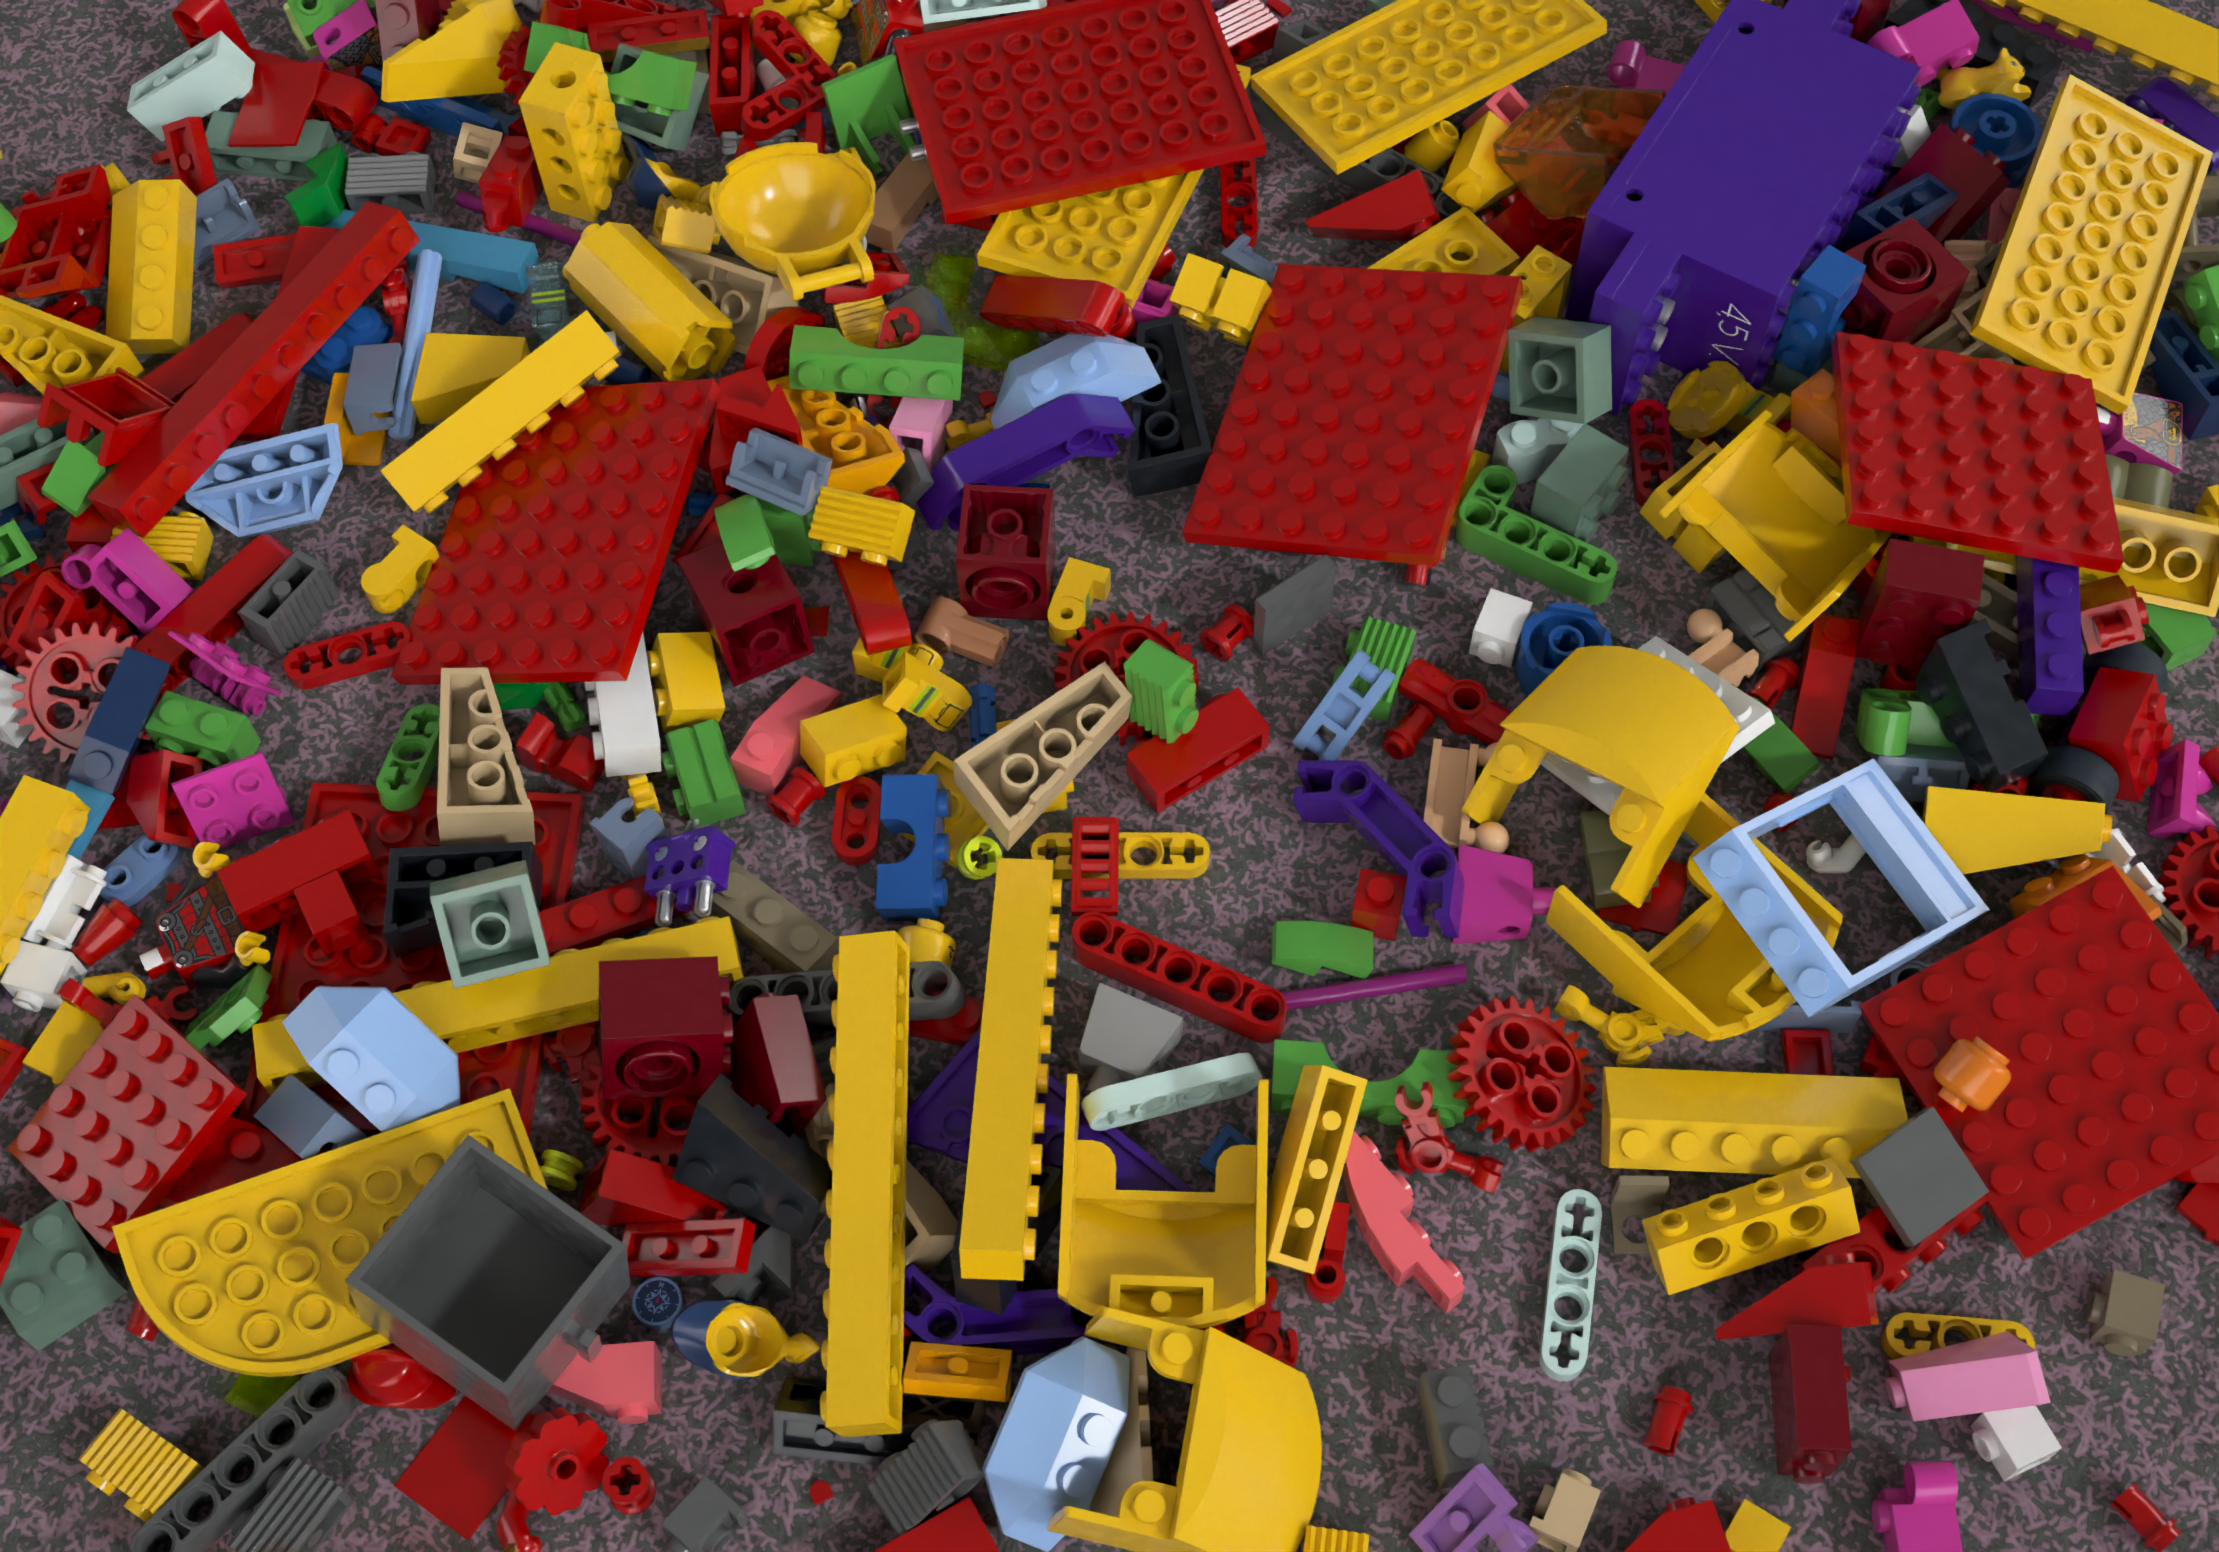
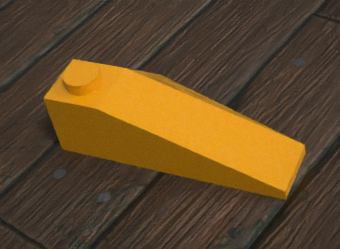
[767,375,905,495]

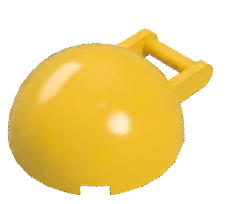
[709,142,876,301]

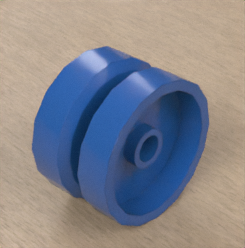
[1949,94,2042,189]

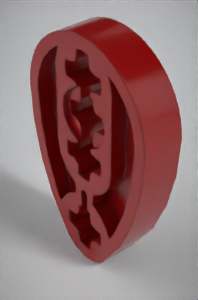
[743,306,825,381]

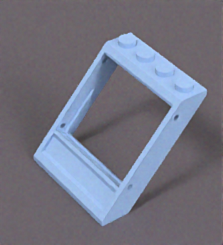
[1692,759,1990,1017]

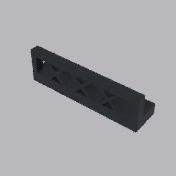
[772,1376,986,1466]

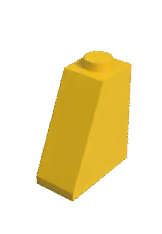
[1441,110,1549,214]
[411,333,530,424]

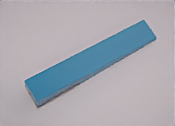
[320,209,541,294]

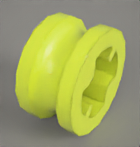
[956,836,1002,880]
[539,1149,584,1191]

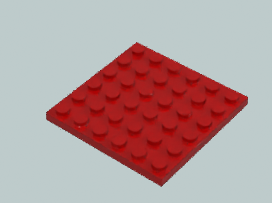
[1831,332,2124,574]
[1859,866,2219,1262]

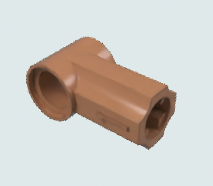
[914,597,1009,667]

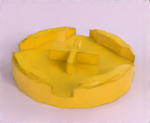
[1667,361,1747,439]

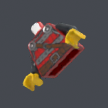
[822,0,924,76]
[139,842,270,990]

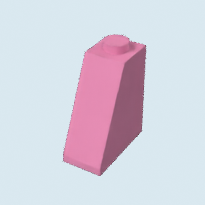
[889,397,953,505]
[1885,1331,2050,1422]

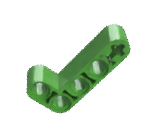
[1455,465,1617,605]
[1855,688,2040,756]

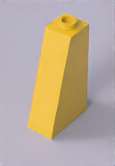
[1922,786,2112,875]

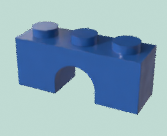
[1775,245,1866,378]
[875,774,952,921]

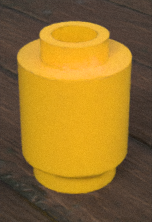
[1403,120,1460,173]

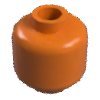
[1934,1036,2011,1112]

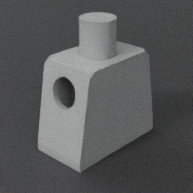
[1079,983,1183,1096]

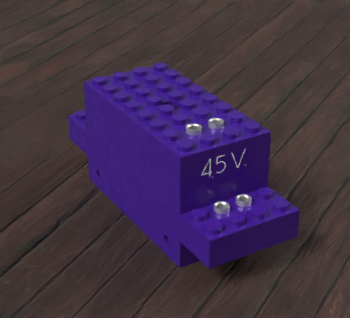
[1565,0,1921,417]

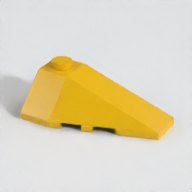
[381,0,522,102]
[0,295,146,396]

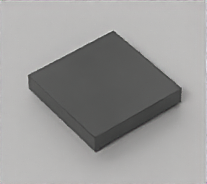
[1253,554,1336,656]
[1850,1106,1989,1247]

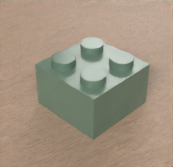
[610,43,709,151]
[1508,316,1612,424]
[1529,424,1629,543]
[430,860,551,989]
[0,1199,127,1351]

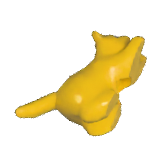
[1935,48,2031,117]

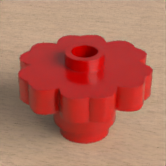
[505,1407,609,1516]

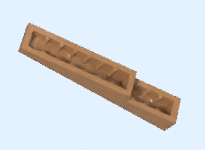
[865,142,938,253]

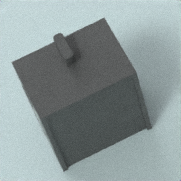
[345,1135,630,1431]

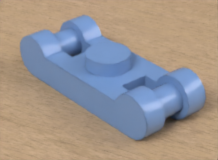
[1292,649,1397,760]

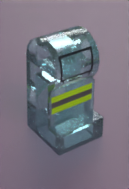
[526,261,571,343]

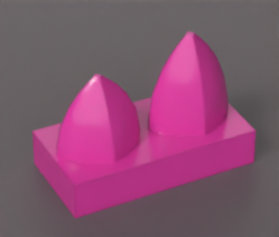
[2148,739,2218,839]

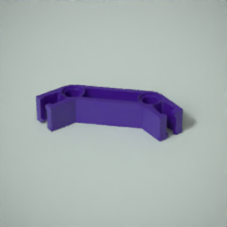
[916,393,1135,531]
[1293,760,1464,938]
[904,1263,1104,1355]

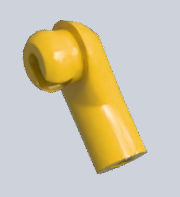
[82,971,146,1005]

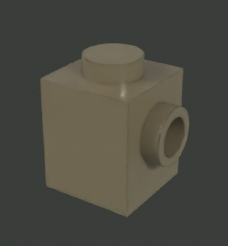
[2085,1269,2165,1356]

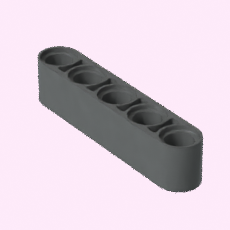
[1304,142,1462,220]
[729,961,966,1029]
[131,1369,354,1552]

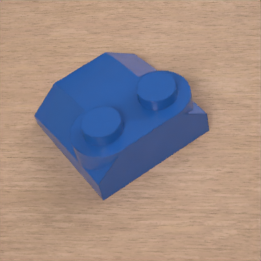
[300,306,394,385]

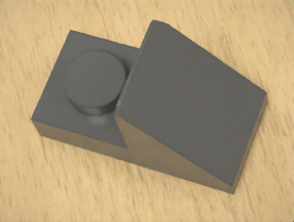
[712,1226,797,1303]

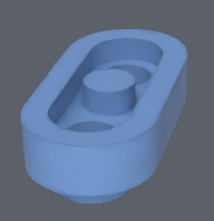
[99,833,183,907]

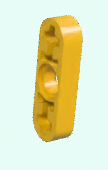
[1881,1313,2035,1360]

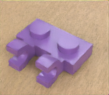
[1409,1463,1539,1552]

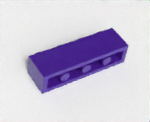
[2016,555,2084,717]

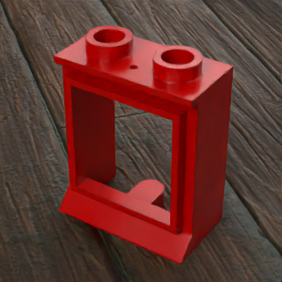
[36,367,176,467]

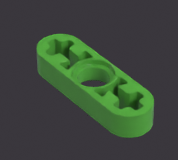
[376,704,440,811]

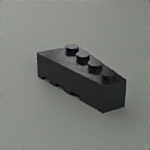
[1883,0,2063,108]
[1127,314,1212,497]

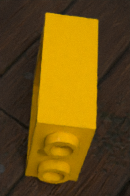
[1499,245,1572,374]

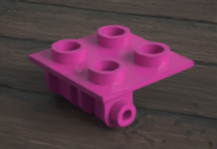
[168,631,283,715]
[171,751,294,850]

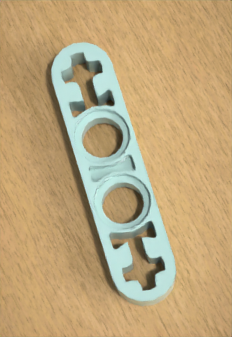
[1081,1052,1262,1131]
[1539,1189,1602,1381]

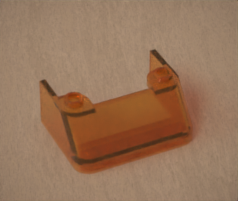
[1493,85,1666,220]

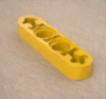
[1030,832,1210,879]

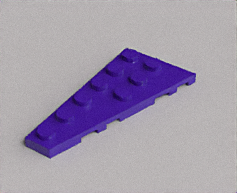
[907,1027,1195,1192]

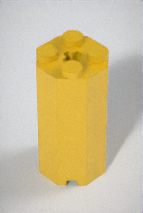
[562,221,737,382]

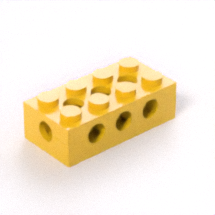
[518,42,629,223]
[1368,206,1520,276]

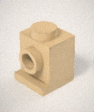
[453,122,503,184]
[1528,1469,1601,1552]

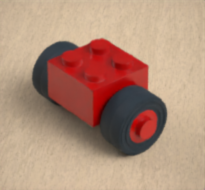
[2026,642,2173,814]

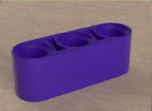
[2124,76,2219,175]

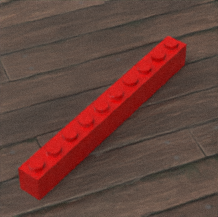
[87,201,420,538]

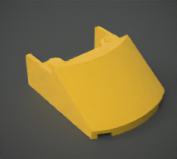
[1658,410,1892,642]
[1461,645,1740,908]
[1546,792,1843,1042]
[1058,1074,1269,1329]
[1047,1307,1322,1552]

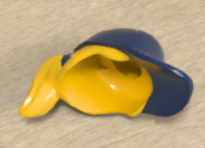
[622,134,720,211]
[670,1300,820,1380]

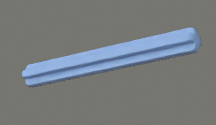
[388,249,443,442]

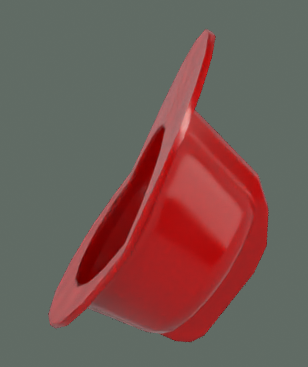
[346,1343,456,1410]

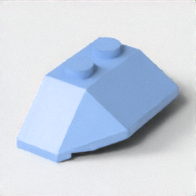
[990,334,1161,429]
[185,423,343,539]
[282,986,460,1133]
[982,1336,1130,1552]

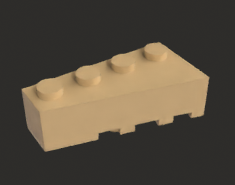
[954,661,1132,851]
[437,667,535,846]

